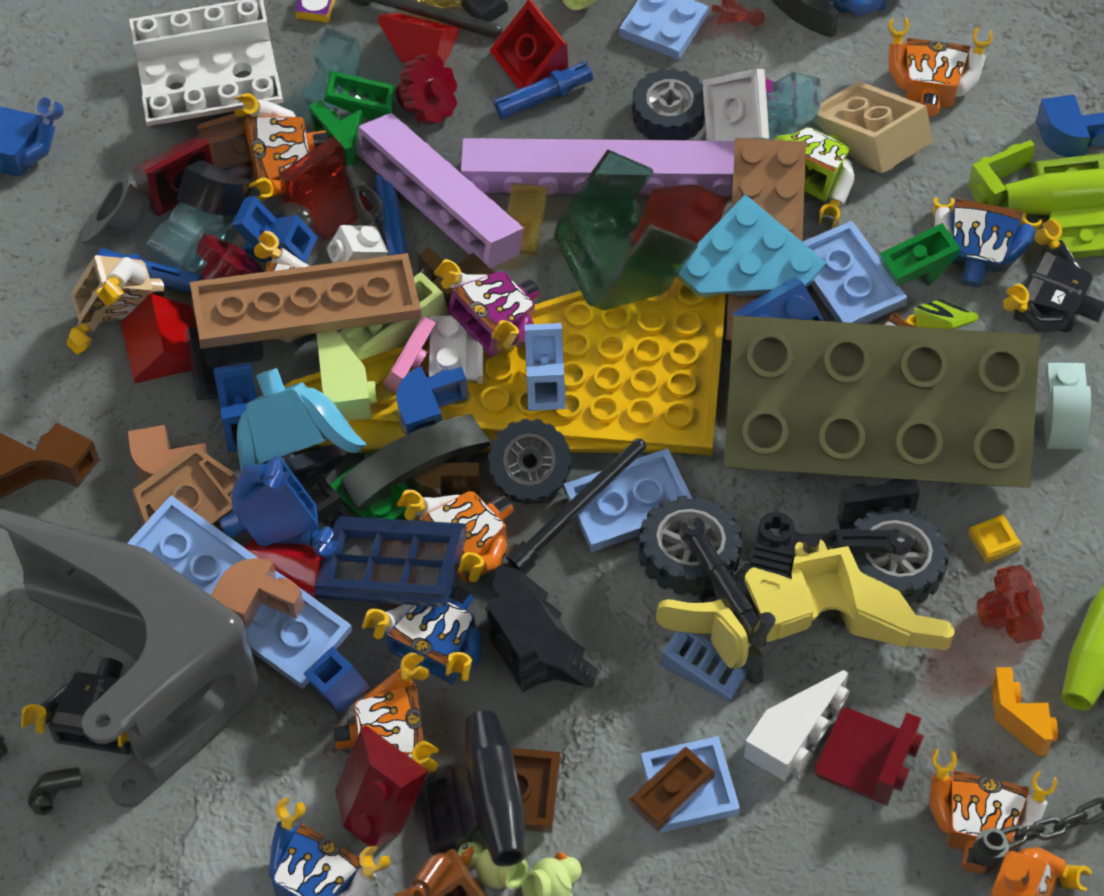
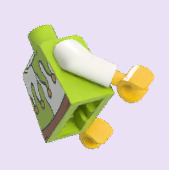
[773,127,855,229]

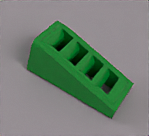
[324,70,396,121]

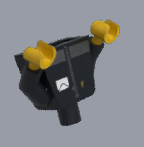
[1003,219,1104,333]
[21,658,130,755]

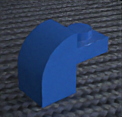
[1036,94,1104,158]
[232,196,318,263]
[214,362,258,452]
[397,366,468,435]
[303,647,370,715]

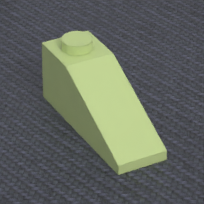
[339,272,450,360]
[316,330,377,421]

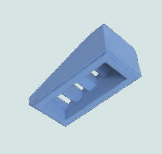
[661,631,747,702]

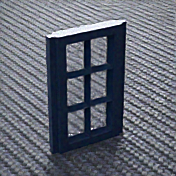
[314,516,467,607]

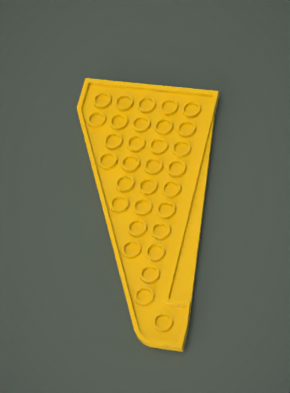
[284,262,726,456]

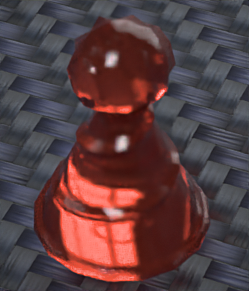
[711,0,765,27]

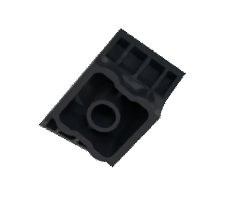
[485,566,598,693]

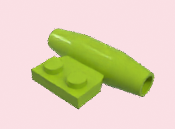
[1003,168,1104,258]
[1061,583,1104,711]

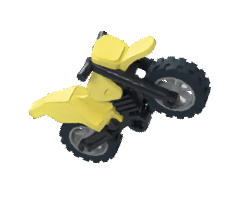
[638,496,955,684]

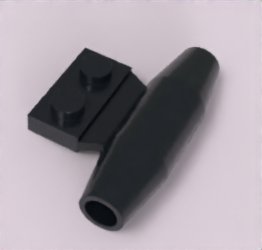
[419,710,525,867]

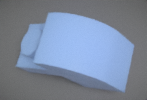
[525,323,566,411]

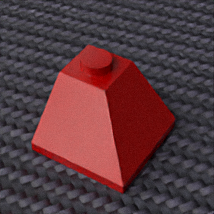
[377,12,460,66]

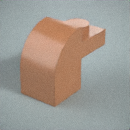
[128,425,208,483]
[211,558,304,629]

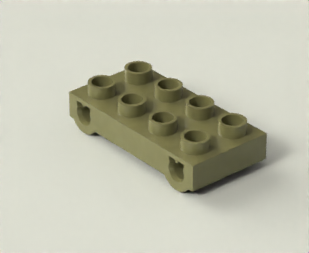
[723,315,1040,488]

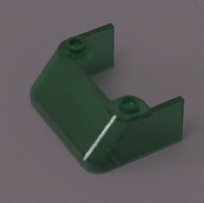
[554,149,698,310]

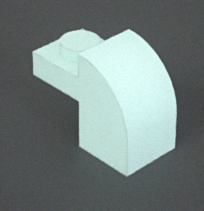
[1043,363,1091,450]

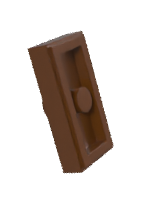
[629,746,715,831]

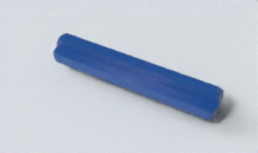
[375,173,408,256]

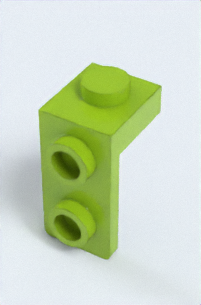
[968,140,1035,207]

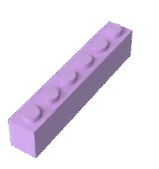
[356,113,524,268]

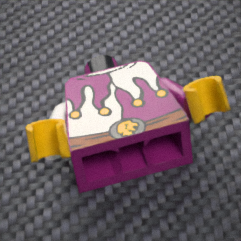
[434,259,540,358]

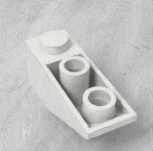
[744,670,850,781]

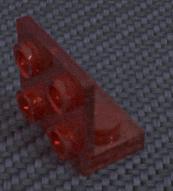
[279,136,373,240]

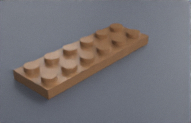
[725,138,806,345]
[190,253,421,349]

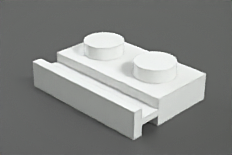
[429,316,483,384]

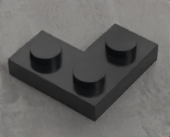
[185,326,264,400]

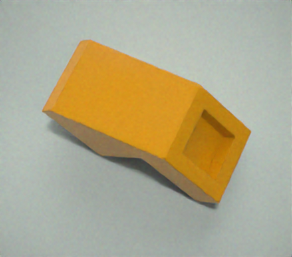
[991,667,1058,756]

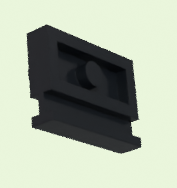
[837,479,920,530]

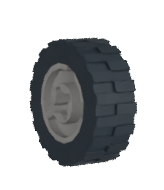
[632,68,705,141]

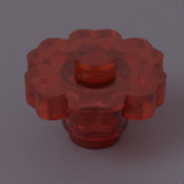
[977,564,1044,644]

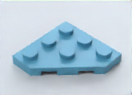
[673,194,827,297]

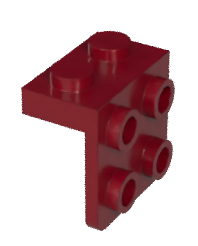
[815,708,924,806]

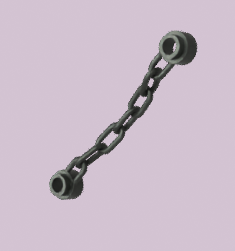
[972,797,1104,867]

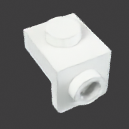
[327,225,388,263]

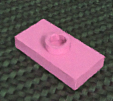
[384,316,436,393]

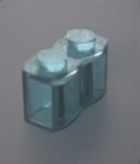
[147,201,226,272]

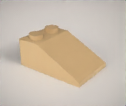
[807,81,933,173]

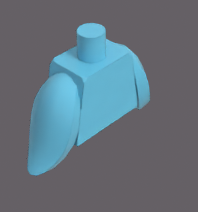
[237,368,367,474]

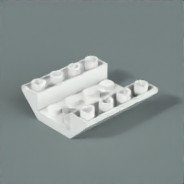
[129,0,283,126]

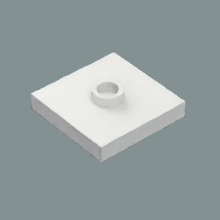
[702,69,769,141]

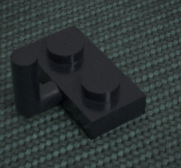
[263,444,347,485]

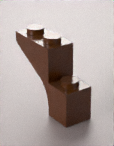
[0,422,99,499]

